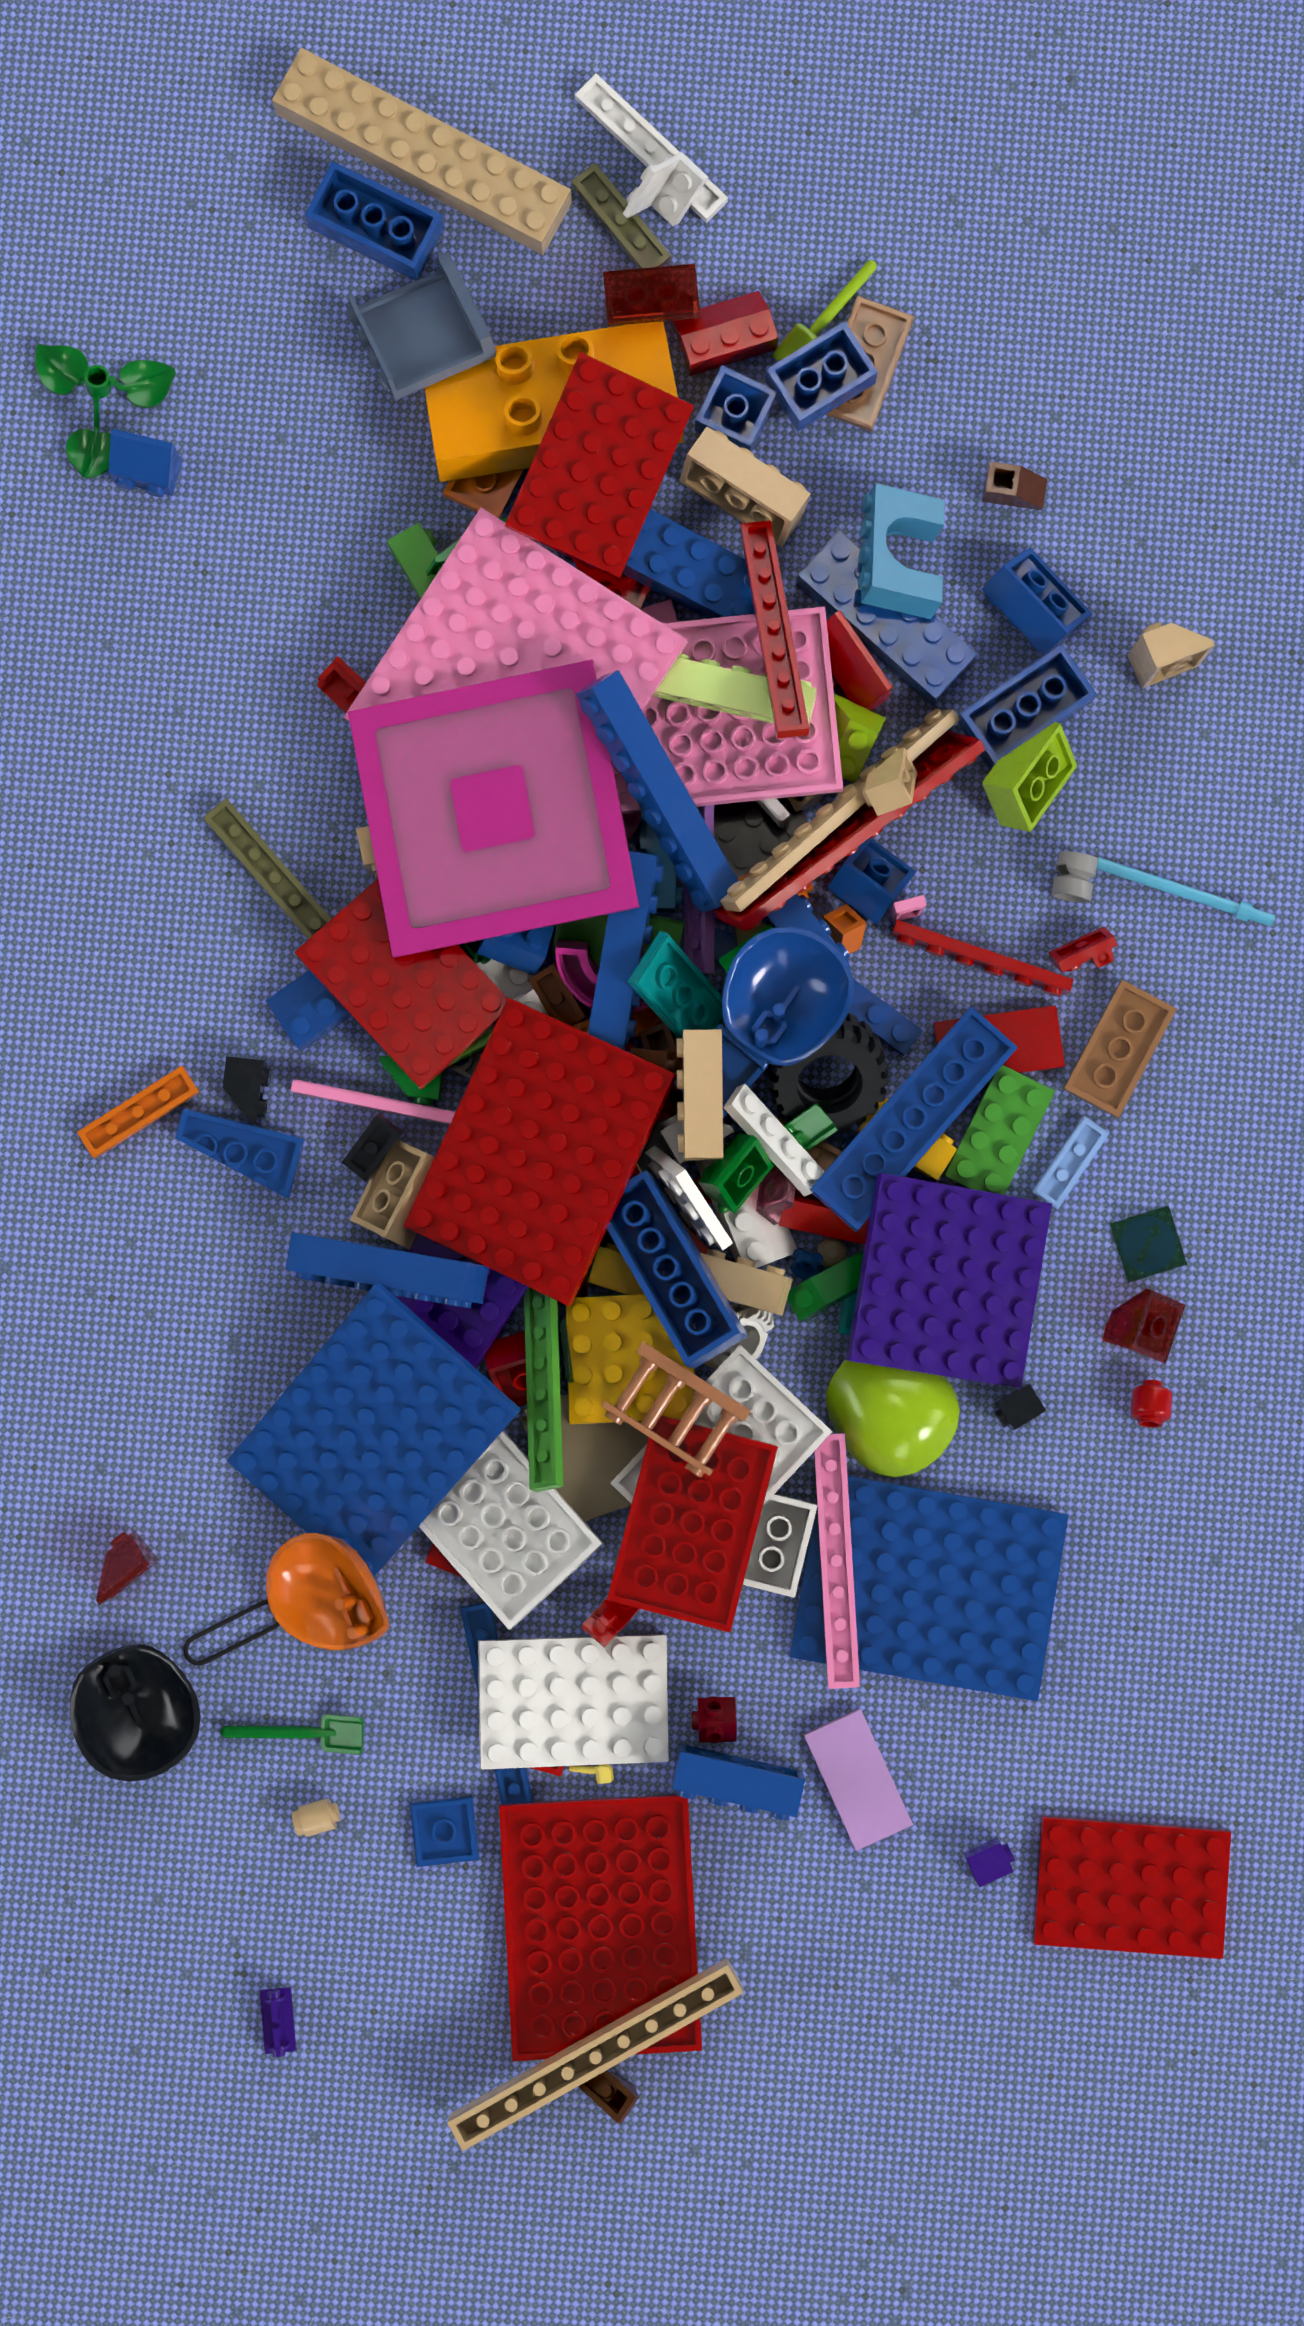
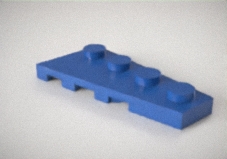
[175,1108,305,1199]

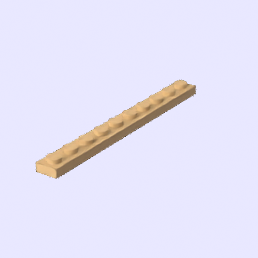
[720,709,960,912]

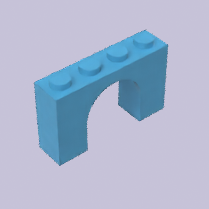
[858,483,945,619]

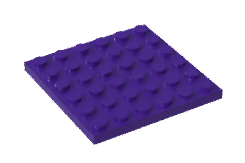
[846,1173,1052,1388]

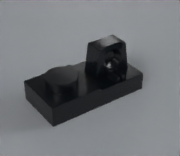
[342,1113,403,1182]

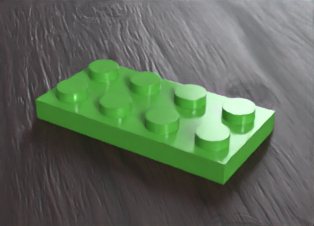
[944,1065,1055,1195]

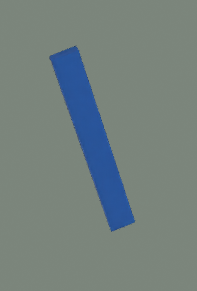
[460,1602,534,1804]

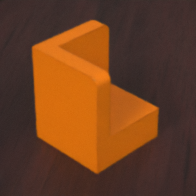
[823,904,867,954]

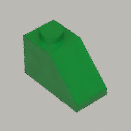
[380,1055,444,1106]

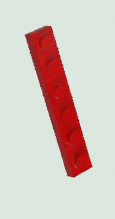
[891,919,1074,997]

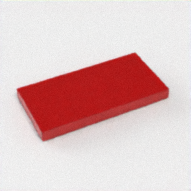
[933,1005,1065,1073]

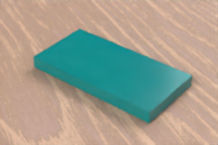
[627,932,724,1038]

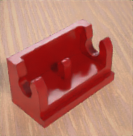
[317,656,366,713]

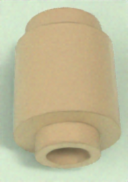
[292,1798,341,1837]

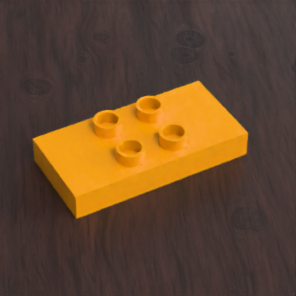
[424,319,684,482]

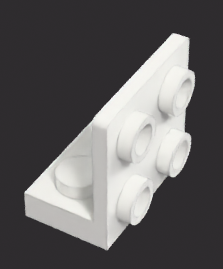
[623,152,708,226]

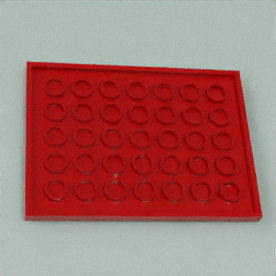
[404,997,677,1306]
[499,1794,702,2061]

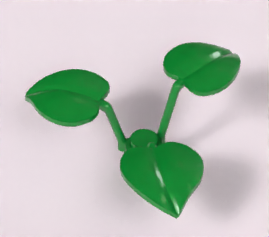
[35,344,176,479]

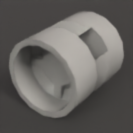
[1051,851,1098,903]

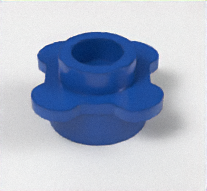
[790,1248,823,1280]

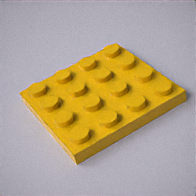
[566,1294,695,1425]

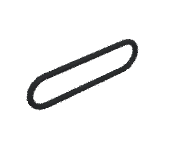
[183,1599,280,1666]

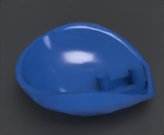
[722,927,854,1066]

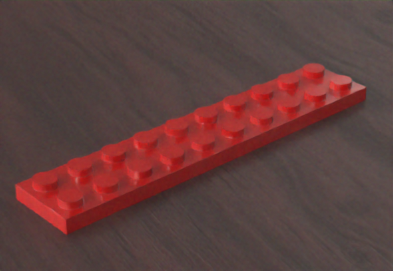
[712,730,986,932]

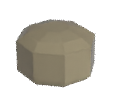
[817,1238,847,1267]

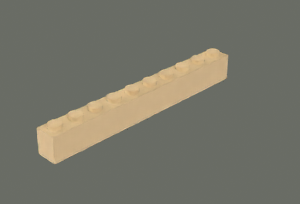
[447,1958,744,2151]

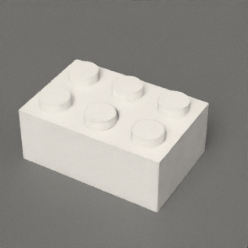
[743,1493,818,1598]

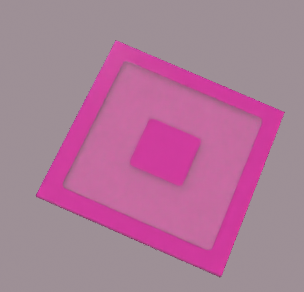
[348,659,640,958]

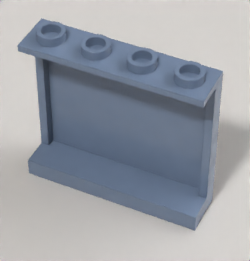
[347,252,496,400]

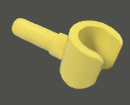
[569,1764,614,1784]

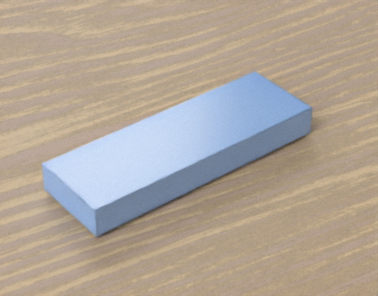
[1031,1116,1110,1210]

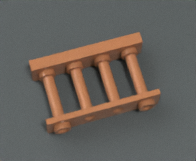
[602,1342,751,1478]

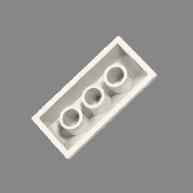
[695,1146,797,1268]

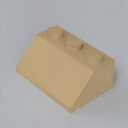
[1128,622,1215,689]
[350,1140,435,1250]

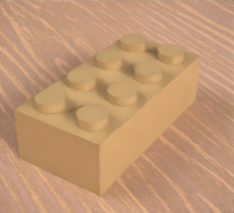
[679,427,811,548]

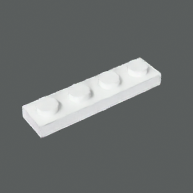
[723,1084,825,1196]

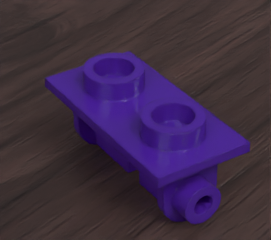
[259,1987,297,2057]

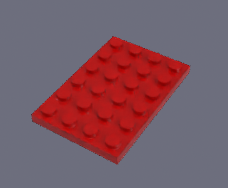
[504,352,695,580]
[294,879,508,1090]
[607,1415,778,1633]
[1033,1816,1231,1959]

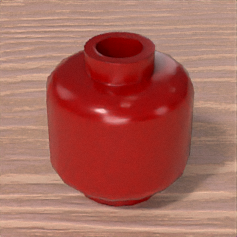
[1131,1380,1172,1428]

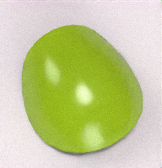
[826,1360,960,1477]

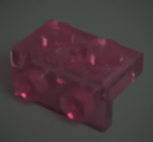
[756,1166,796,1225]

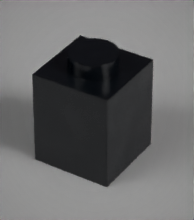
[994,1384,1046,1430]

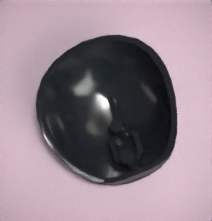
[70,1644,201,1782]

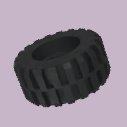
[766,1013,889,1132]

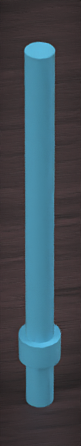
[1097,857,1275,927]

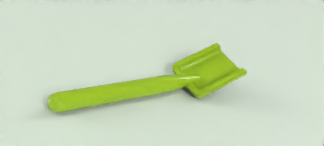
[772,260,877,362]

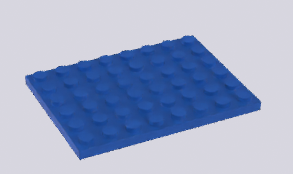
[227,1282,521,1577]
[790,1475,1069,1701]

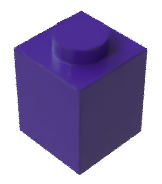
[963,1838,1015,1888]

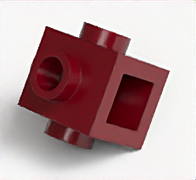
[692,1696,737,1743]

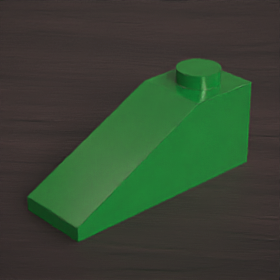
[787,1250,864,1323]

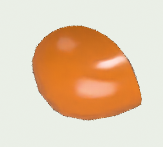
[266,1533,389,1650]

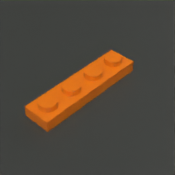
[77,1066,200,1159]

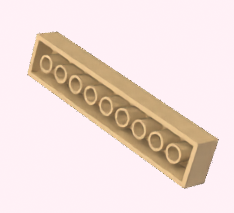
[272,47,572,255]

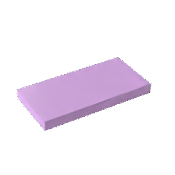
[803,1708,913,1851]

